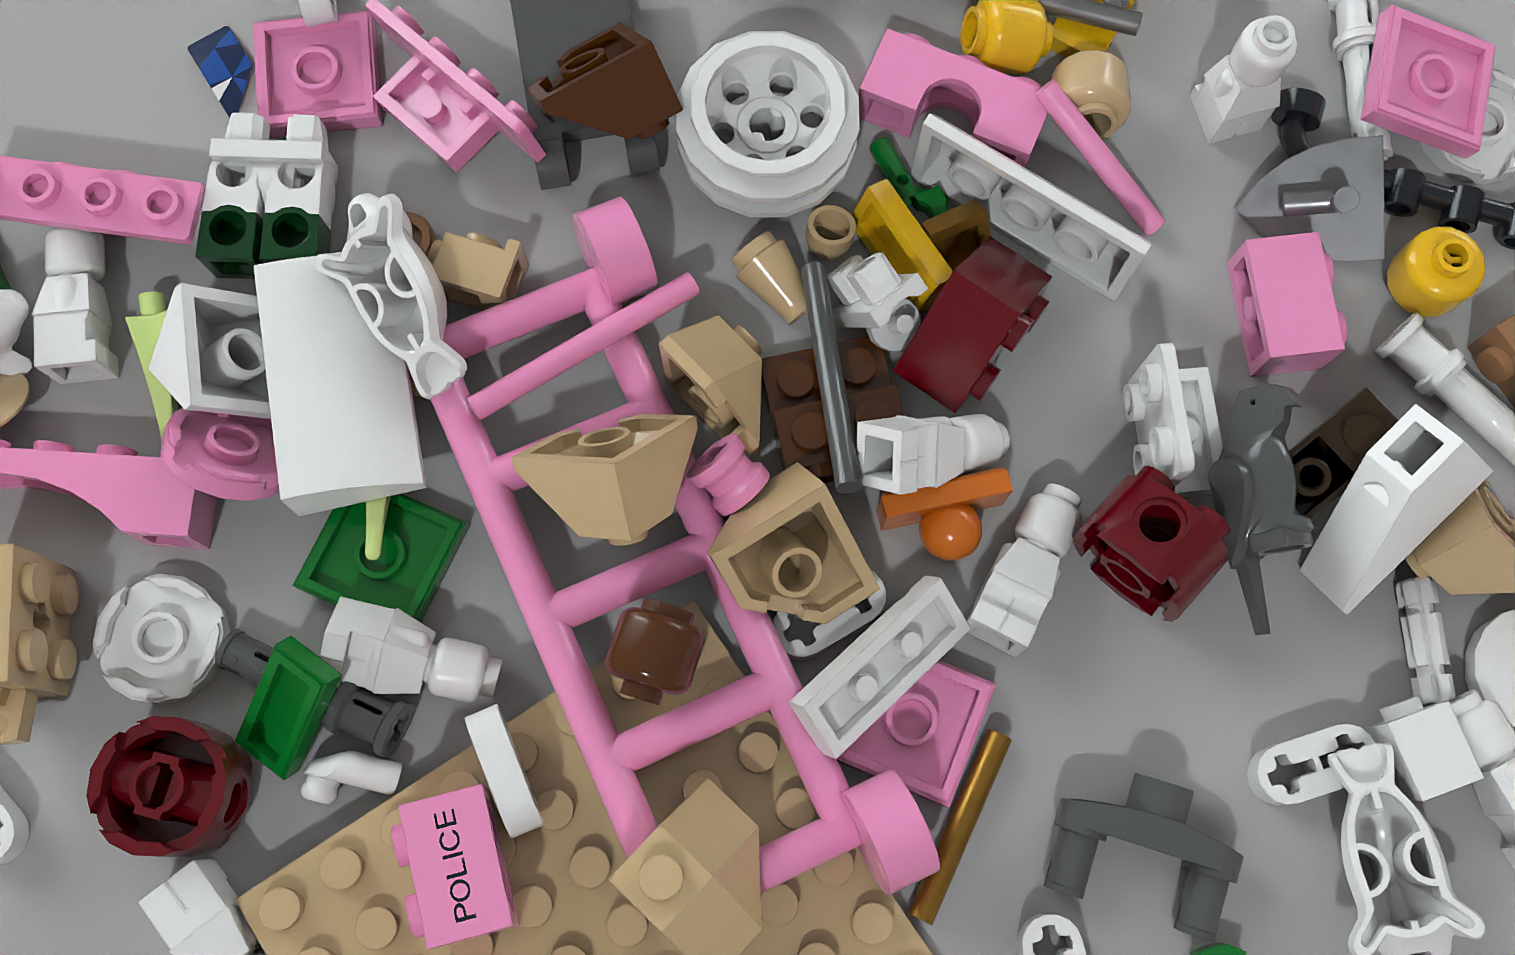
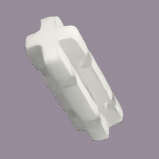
[1395,577,1456,705]

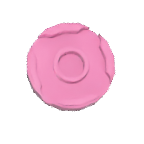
[161,408,279,501]

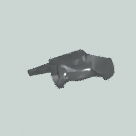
[1207,383,1314,635]

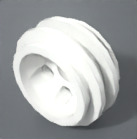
[676,31,860,218]

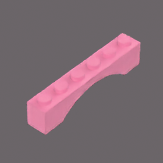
[0,439,218,549]

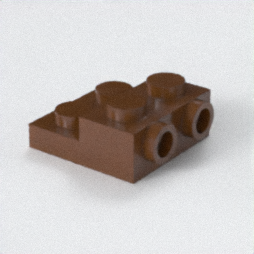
[761,336,904,484]

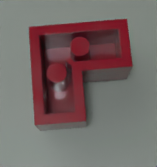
[893,237,1052,413]

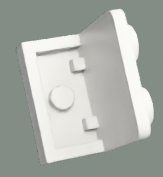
[1123,343,1223,497]

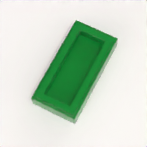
[234,636,342,780]

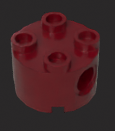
[1072,466,1230,622]
[86,716,253,857]

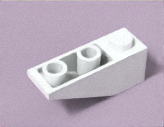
[1300,403,1493,615]

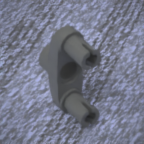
[1043,773,1244,942]

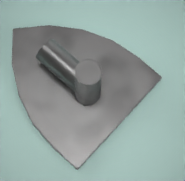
[1235,135,1385,261]

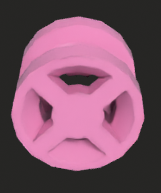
[687,433,770,516]

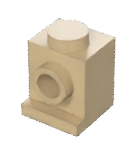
[427,232,529,311]

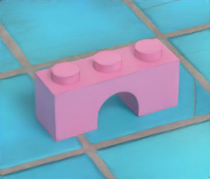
[858,28,1048,167]

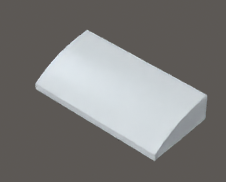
[910,113,1153,302]
[254,256,427,516]

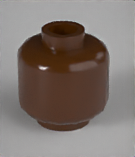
[605,598,705,705]

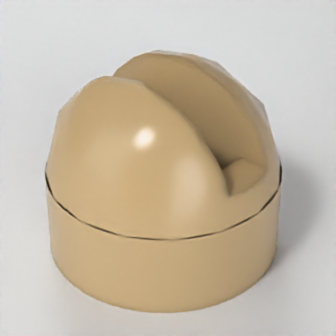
[805,205,856,260]

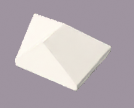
[148,283,271,419]

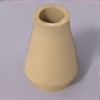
[731,231,807,325]

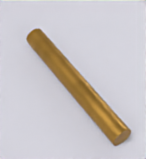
[908,729,1012,925]

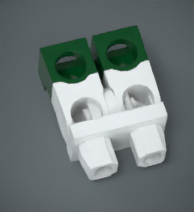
[195,113,339,279]

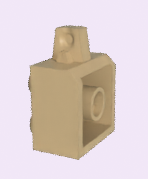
[0,543,79,745]

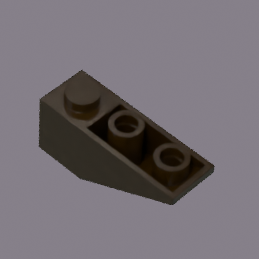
[1260,386,1399,560]

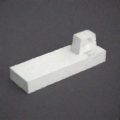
[788,575,971,759]

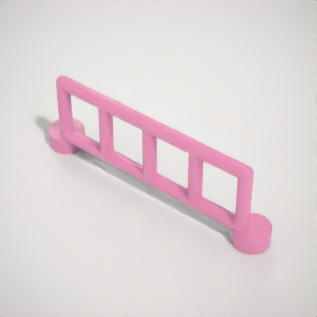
[430,196,940,895]

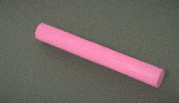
[1035,79,1166,236]

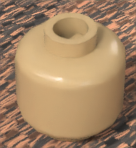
[1050,50,1131,140]

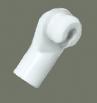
[301,751,402,805]

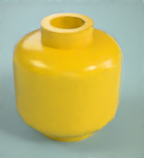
[960,0,1054,76]
[1387,227,1486,317]

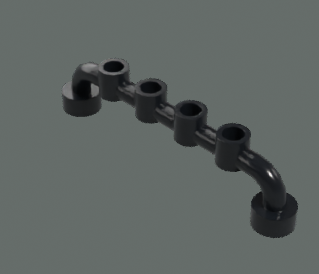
[1271,88,1515,250]

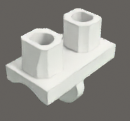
[827,252,928,351]

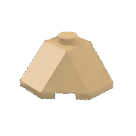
[659,315,762,462]
[511,414,698,546]
[707,462,880,624]
[1405,479,1515,595]
[608,778,762,955]

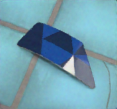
[187,26,252,118]

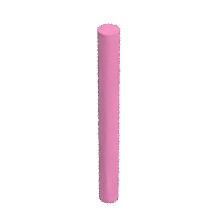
[467,272,700,421]

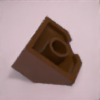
[527,22,683,139]

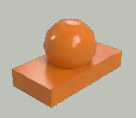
[876,467,1013,561]

